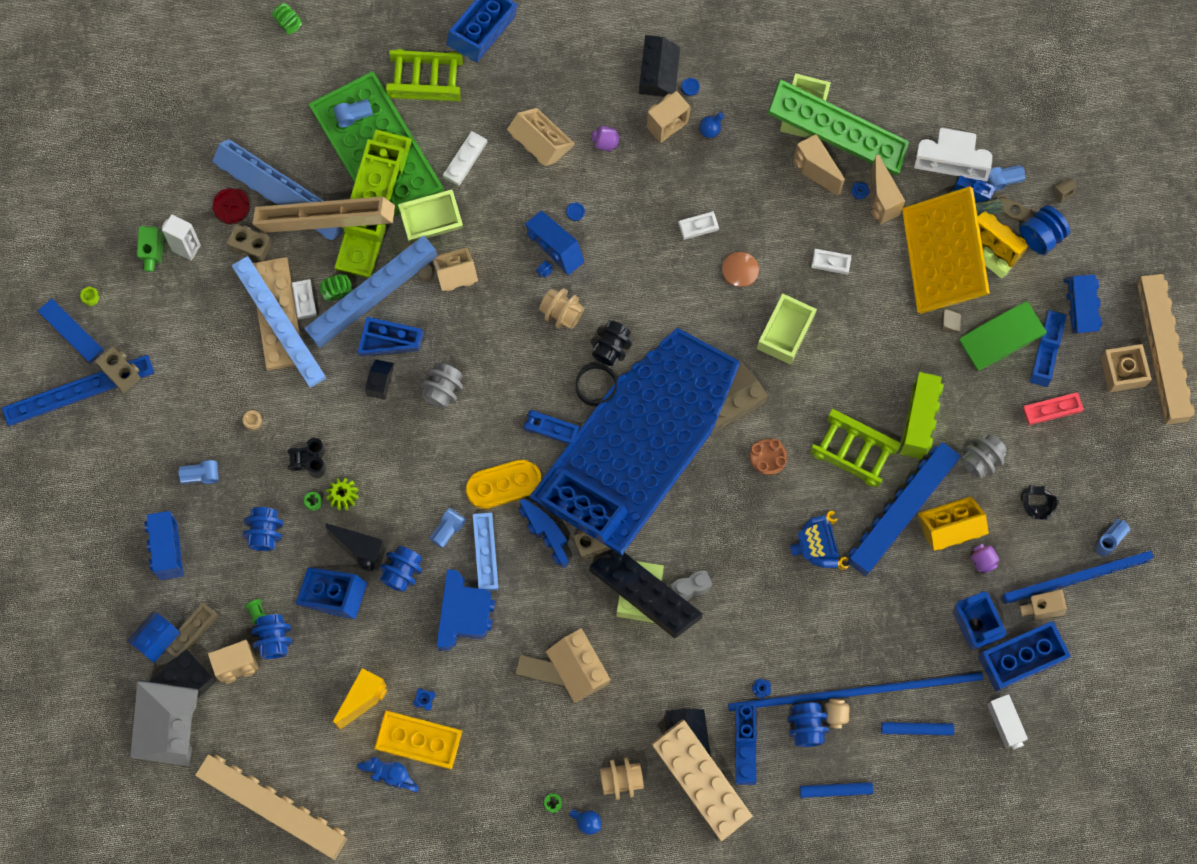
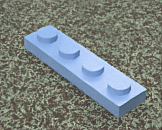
[473,512,499,591]

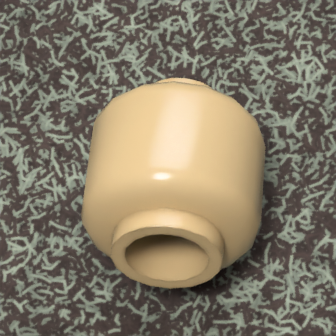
[824,699,850,728]

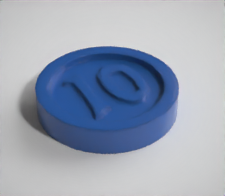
[681,78,700,96]
[566,203,585,221]

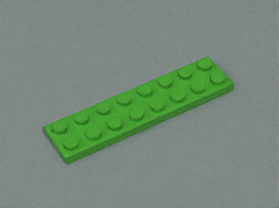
[767,79,909,175]

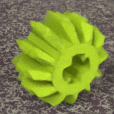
[326,478,359,511]

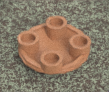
[722,252,759,287]
[750,439,788,475]

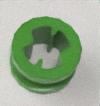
[304,492,322,511]
[544,794,562,813]

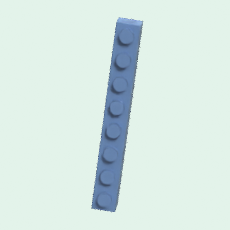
[212,139,343,240]
[304,235,438,349]

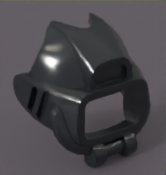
[1021,485,1059,520]

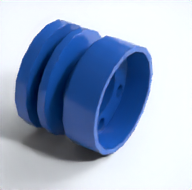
[1019,205,1070,255]

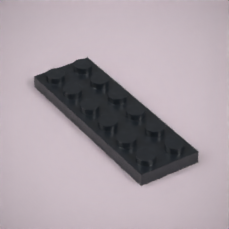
[589,549,703,639]

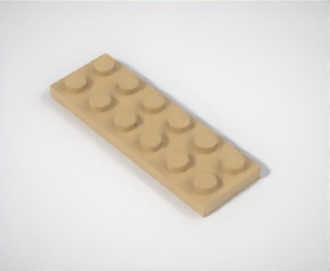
[253,257,301,371]
[651,719,753,841]

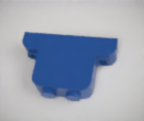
[437,569,495,651]

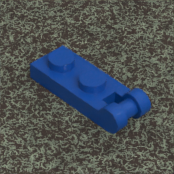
[523,410,579,444]

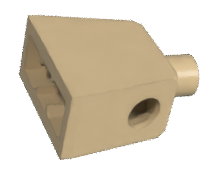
[1019,590,1067,620]

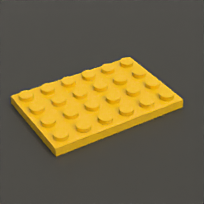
[902,187,990,314]

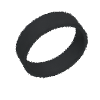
[576,363,617,407]

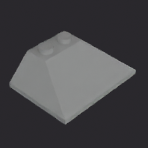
[130,681,198,766]

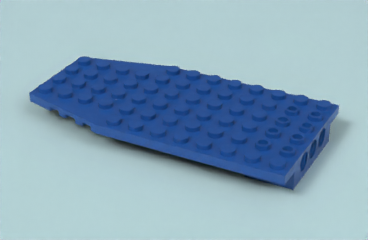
[529,328,740,555]

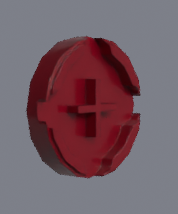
[212,188,250,224]

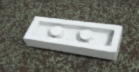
[443,131,488,186]

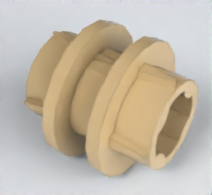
[539,288,584,329]
[600,757,644,800]

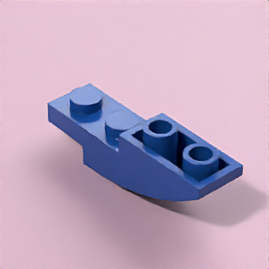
[518,499,569,569]
[735,703,756,785]

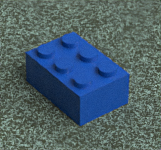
[144,511,184,580]

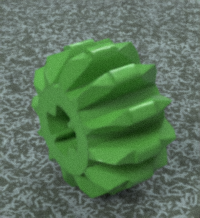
[271,3,302,34]
[319,274,353,301]

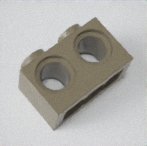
[226,225,272,262]
[95,346,141,394]
[573,530,612,561]

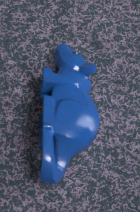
[357,756,419,793]

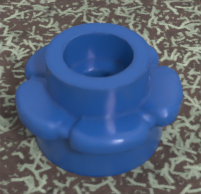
[851,182,869,200]
[536,261,553,278]
[752,679,772,698]

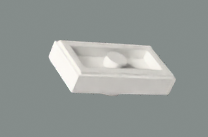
[678,211,719,240]
[811,249,852,275]
[292,279,317,320]

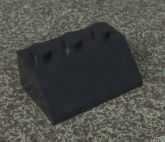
[639,35,680,97]
[665,709,711,757]

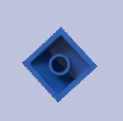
[127,611,180,663]

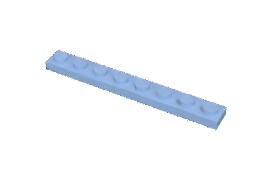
[231,256,326,388]

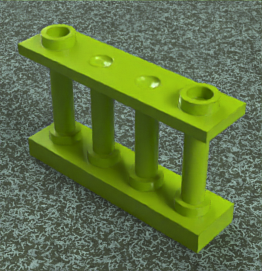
[386,49,463,102]
[810,408,901,488]

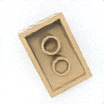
[793,134,845,196]
[870,155,905,224]

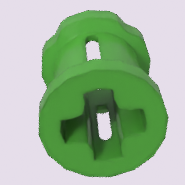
[245,599,267,624]

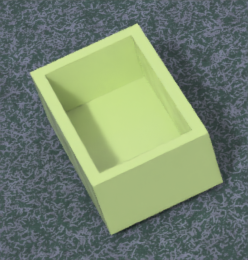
[780,73,831,138]
[398,190,463,243]
[757,293,817,365]

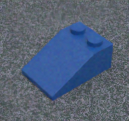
[295,567,367,619]

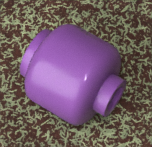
[591,125,619,152]
[970,544,999,574]

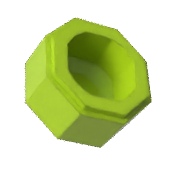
[80,286,100,307]

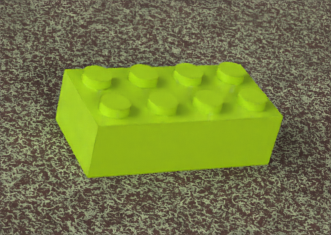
[899,372,944,460]

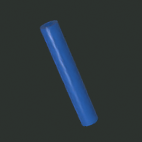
[881,722,954,735]
[799,782,873,798]

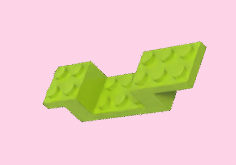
[335,129,412,278]

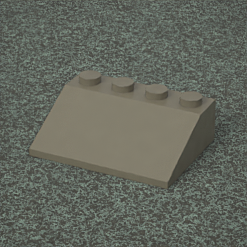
[710,356,768,436]

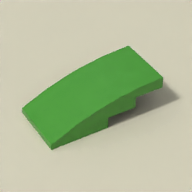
[959,301,1047,371]

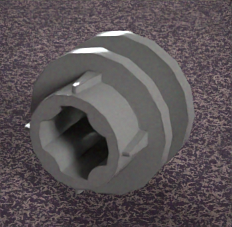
[421,363,463,409]
[962,433,1007,479]

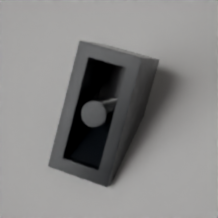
[365,360,394,400]

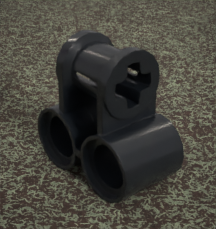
[287,438,326,478]

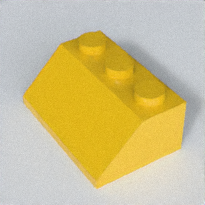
[977,211,1029,268]
[917,496,989,551]

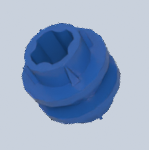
[242,507,283,551]
[380,546,423,592]
[251,614,293,659]
[787,703,829,747]

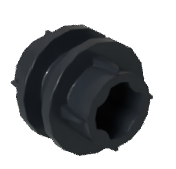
[591,320,632,366]

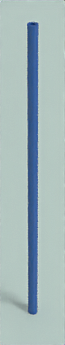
[728,672,983,711]

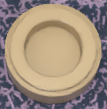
[242,410,262,431]

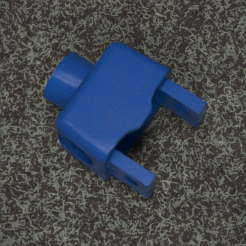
[953,591,1006,650]

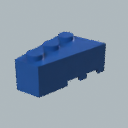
[525,210,585,275]
[1063,274,1102,333]
[358,317,424,357]

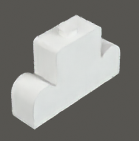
[914,128,992,181]

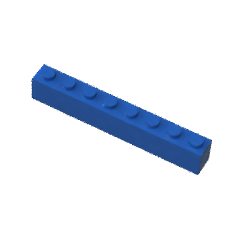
[848,442,961,577]

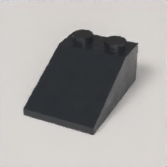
[325,523,386,572]

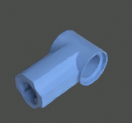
[333,99,373,128]
[988,165,1026,191]
[179,460,219,484]
[429,508,466,548]
[1095,519,1131,556]

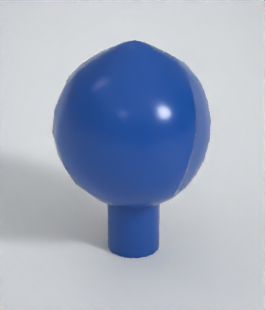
[699,112,724,138]
[570,809,602,835]

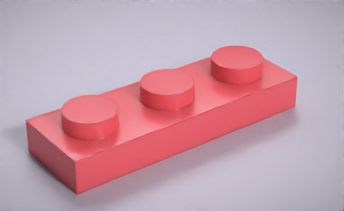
[1022,392,1084,426]

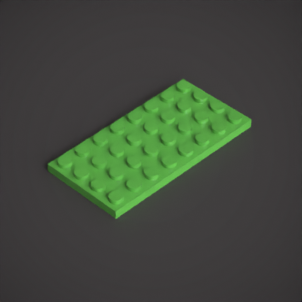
[309,71,444,217]

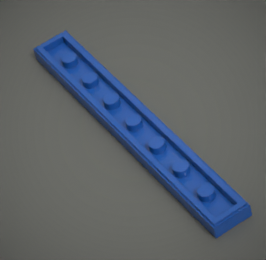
[2,355,155,426]
[1001,551,1154,605]

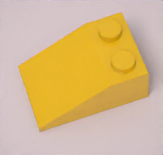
[333,668,387,730]

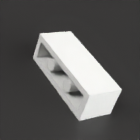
[162,214,201,261]

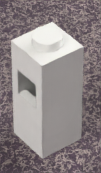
[987,694,1028,750]

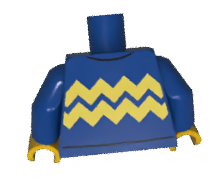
[790,511,849,570]

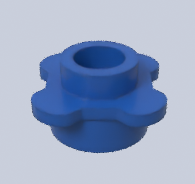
[413,688,435,711]

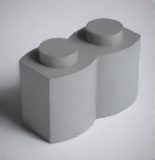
[670,571,712,601]

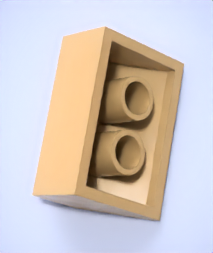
[507,108,575,166]
[546,628,611,703]

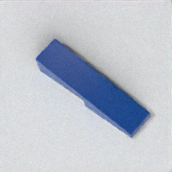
[38,298,104,364]
[1029,310,1066,387]

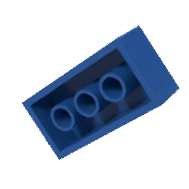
[446,0,518,63]
[978,621,1071,692]

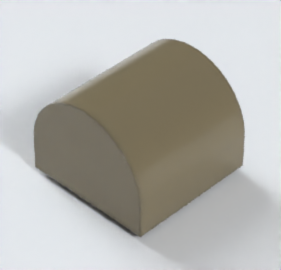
[1052,178,1077,203]

